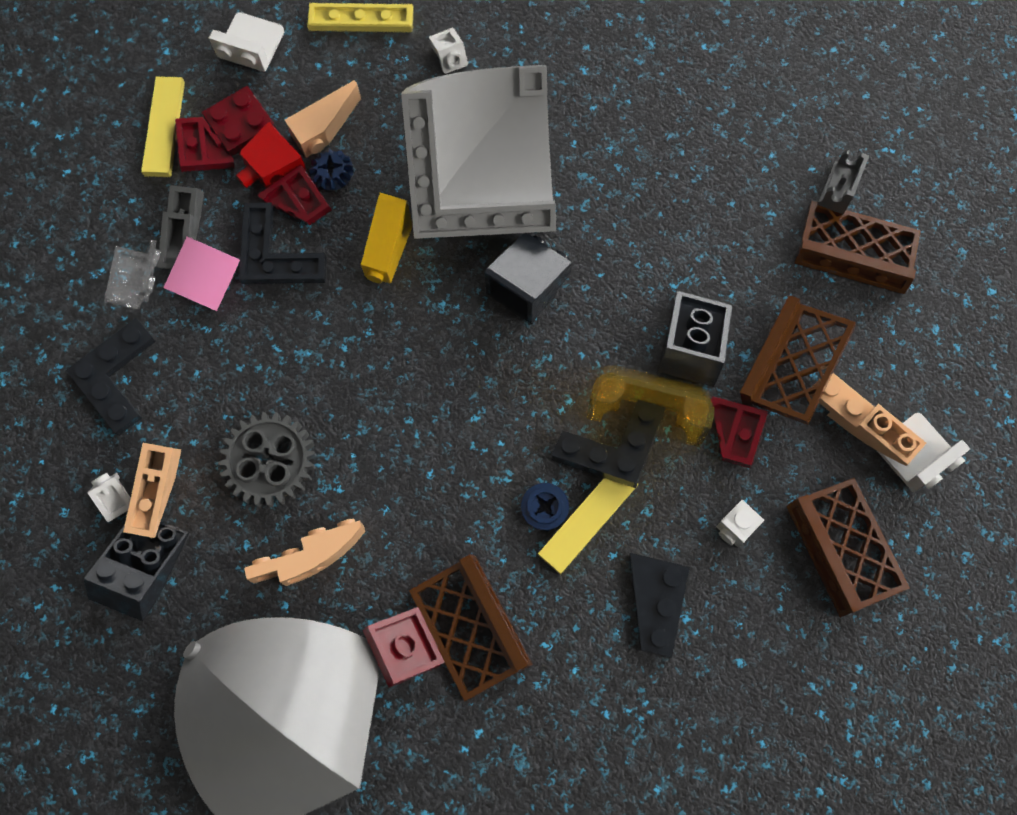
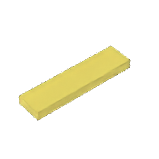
[307,3,413,32]
[141,77,185,177]
[538,478,638,575]

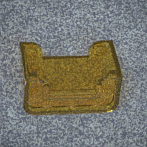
[587,365,714,447]

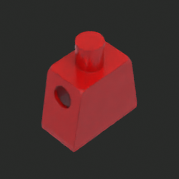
[235,122,306,188]

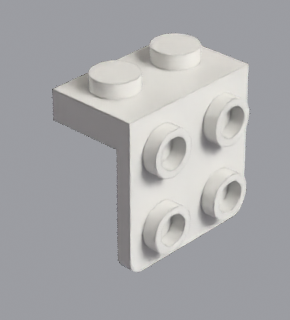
[209,13,284,72]
[877,413,970,492]

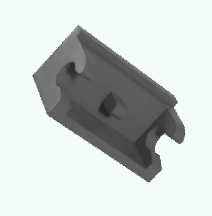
[817,150,869,215]

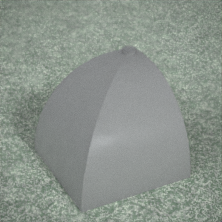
[401,65,556,239]
[174,617,380,815]

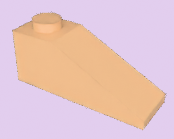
[285,80,361,158]
[123,443,181,538]

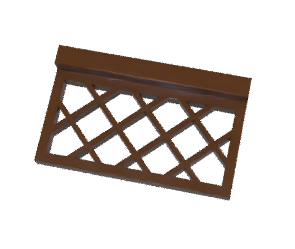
[794,201,921,294]
[740,295,856,425]
[786,478,910,618]
[409,554,533,701]

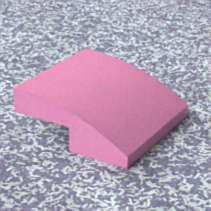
[163,237,240,311]

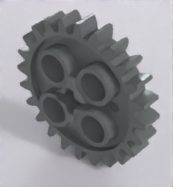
[218,412,317,508]

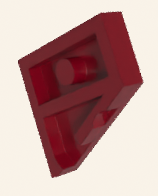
[175,117,235,172]
[258,165,332,226]
[711,396,768,469]

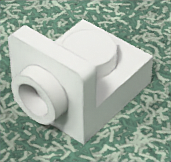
[429,28,468,74]
[88,473,131,522]
[716,500,764,547]

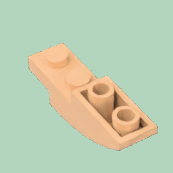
[810,373,926,466]
[244,519,365,586]

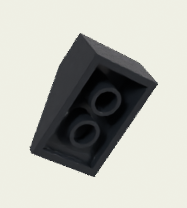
[658,291,732,387]

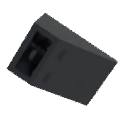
[84,521,189,621]

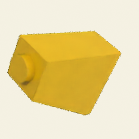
[361,193,413,284]

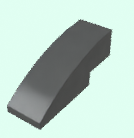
[157,185,204,269]

